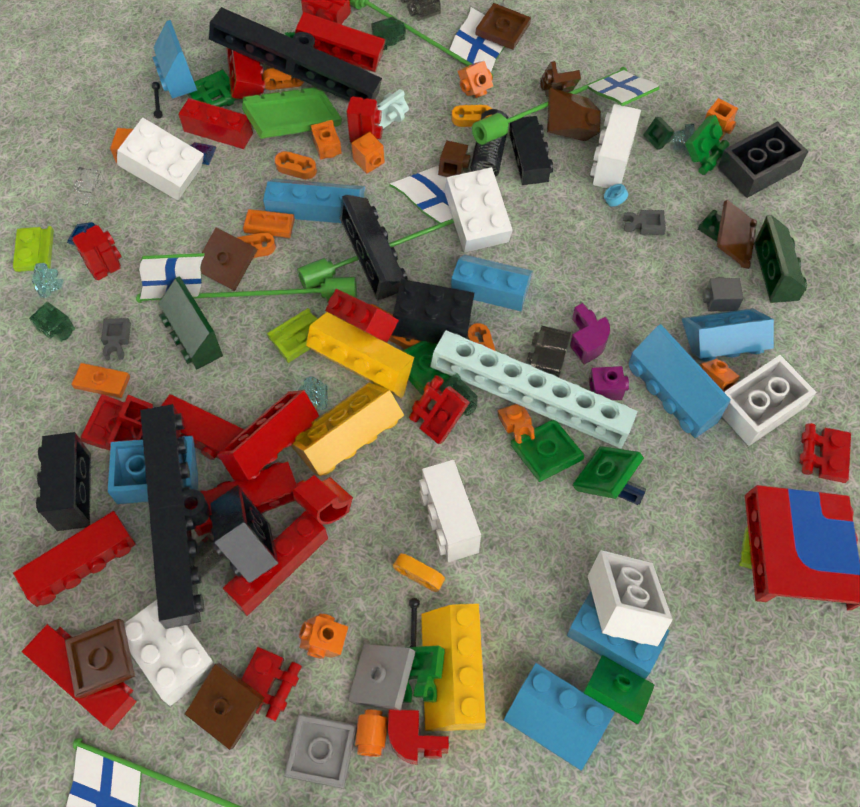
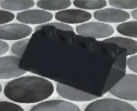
[339,195,408,301]

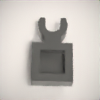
[623,210,666,235]
[101,318,131,360]

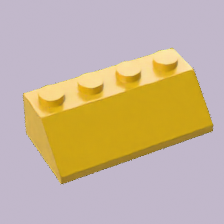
[306,312,414,399]
[291,382,404,476]
[421,604,486,732]

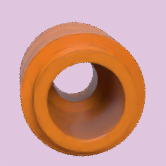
[355,709,388,757]

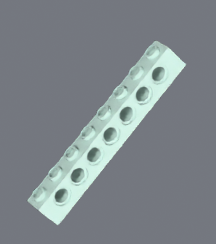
[430,330,638,448]

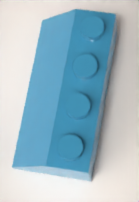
[263,178,365,223]
[628,324,731,438]

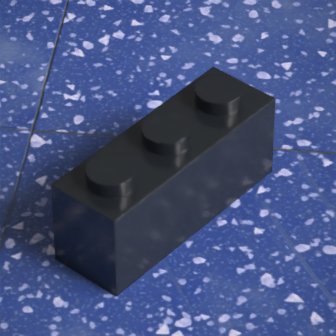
[509,116,553,185]

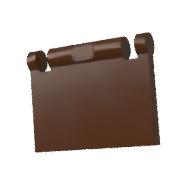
[717,199,757,269]

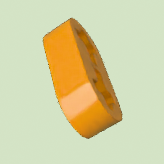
[451,105,492,127]
[393,553,445,592]

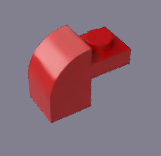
[388,709,449,765]

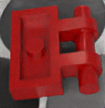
[409,375,470,444]
[799,423,851,483]
[241,647,302,722]

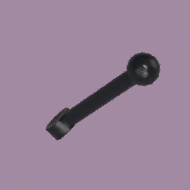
[152,82,163,119]
[409,598,420,647]

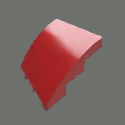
[80,394,153,450]

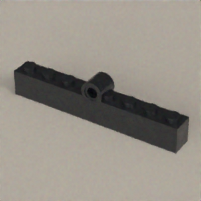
[209,7,382,101]
[140,404,211,629]

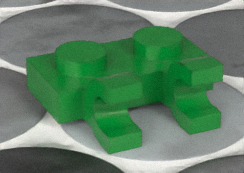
[403,646,445,703]

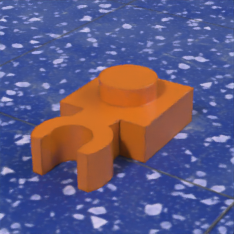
[497,404,535,444]

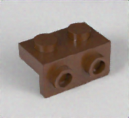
[540,61,581,97]

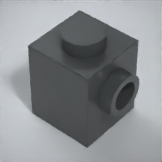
[702,277,744,312]

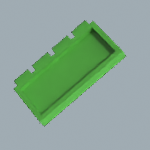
[242,87,342,139]

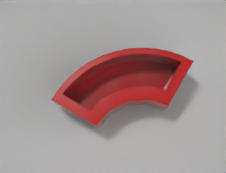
[292,475,353,525]

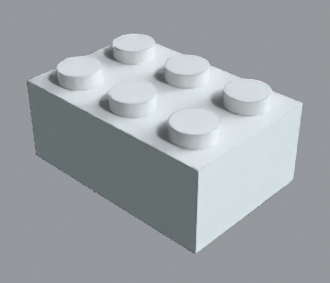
[590,104,641,188]
[117,117,204,200]
[444,167,513,253]
[722,355,817,446]
[419,460,481,562]
[588,550,673,646]
[124,600,215,706]

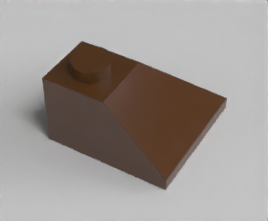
[547,88,601,141]

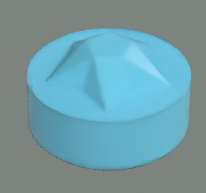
[604,184,628,207]

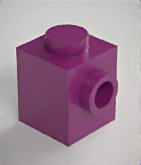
[588,366,629,400]

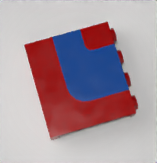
[744,485,860,610]

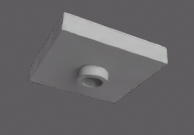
[348,644,416,710]
[284,714,357,789]

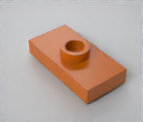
[243,209,295,238]
[71,363,130,399]

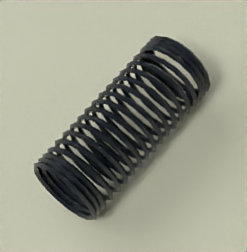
[470,109,509,177]

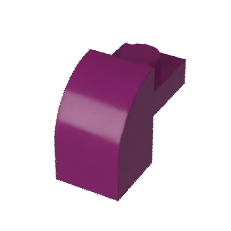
[570,303,610,364]

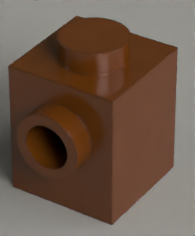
[438,140,471,177]

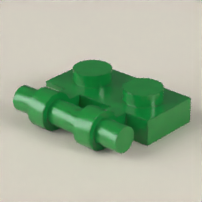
[187,69,238,107]
[685,115,730,175]

